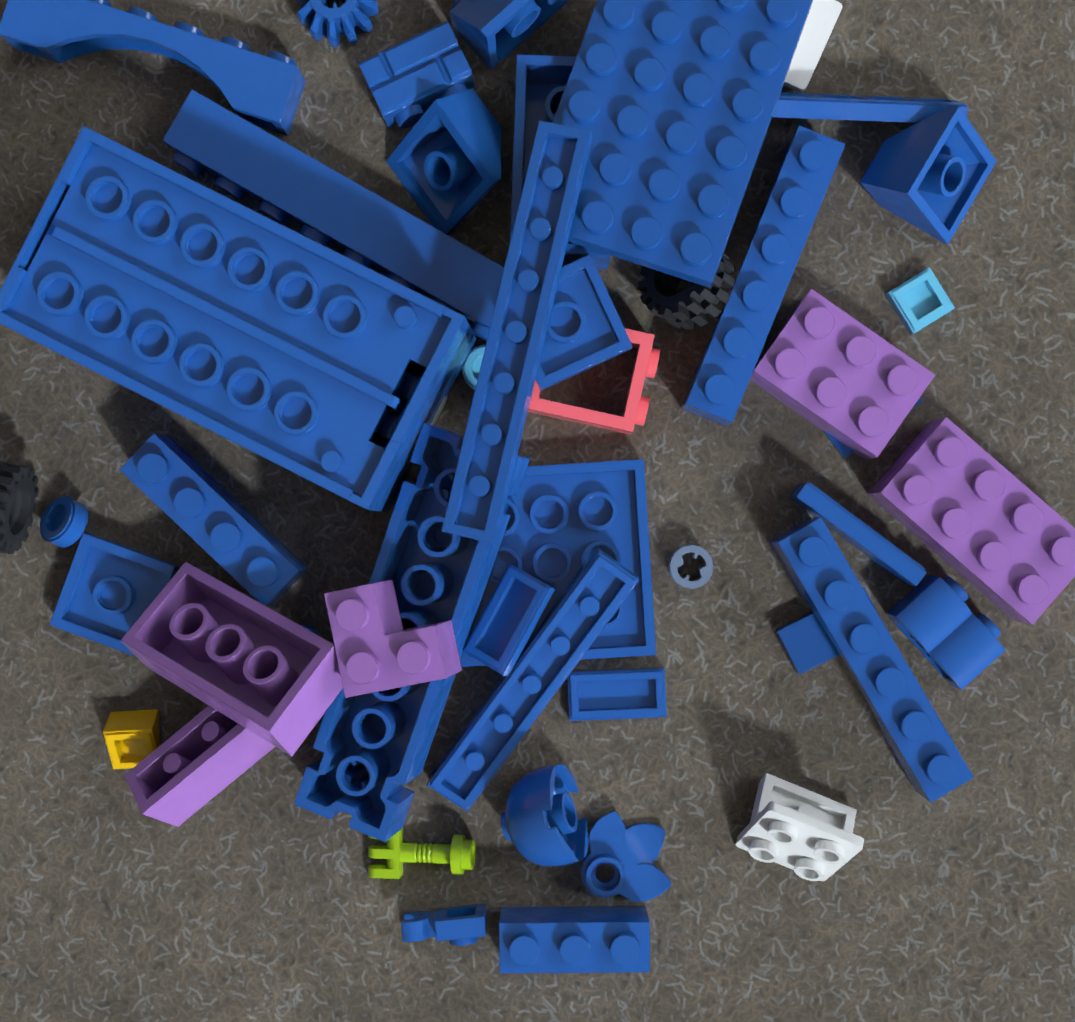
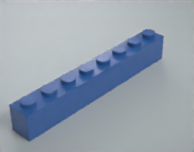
[162,90,504,341]

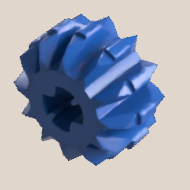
[295,0,379,48]

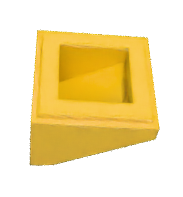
[103,709,161,769]

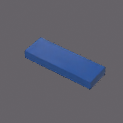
[788,482,927,586]

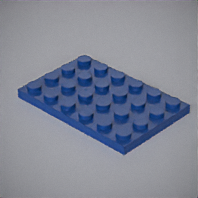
[552,0,813,288]

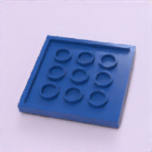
[460,459,656,667]

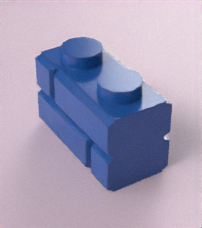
[358,21,475,129]

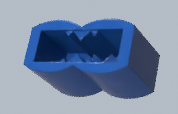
[886,575,1005,690]

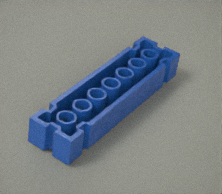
[294,423,530,842]

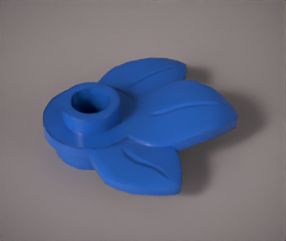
[580,810,671,902]

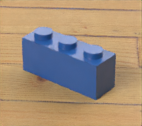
[499,906,650,973]

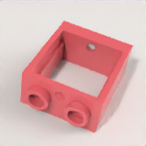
[528,328,660,435]

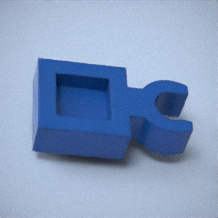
[401,904,488,946]

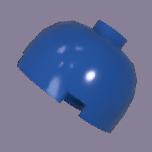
[501,764,589,867]

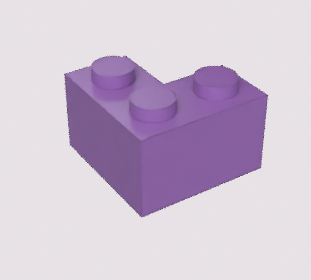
[324,580,462,698]

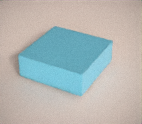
[885,267,955,335]

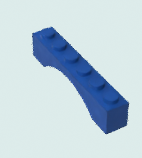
[0,0,306,136]
[681,125,845,426]
[769,517,974,803]

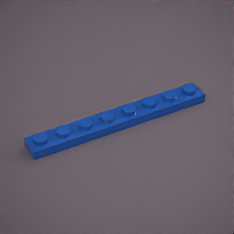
[442,121,593,544]

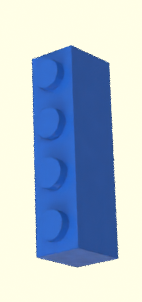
[120,433,309,607]

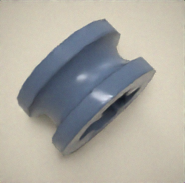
[668,545,714,589]

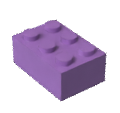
[750,289,935,460]

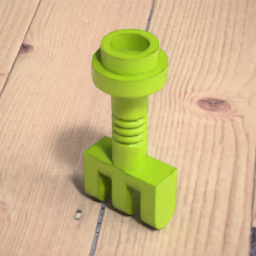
[368,828,476,879]

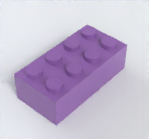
[868,417,1075,625]
[120,562,343,756]

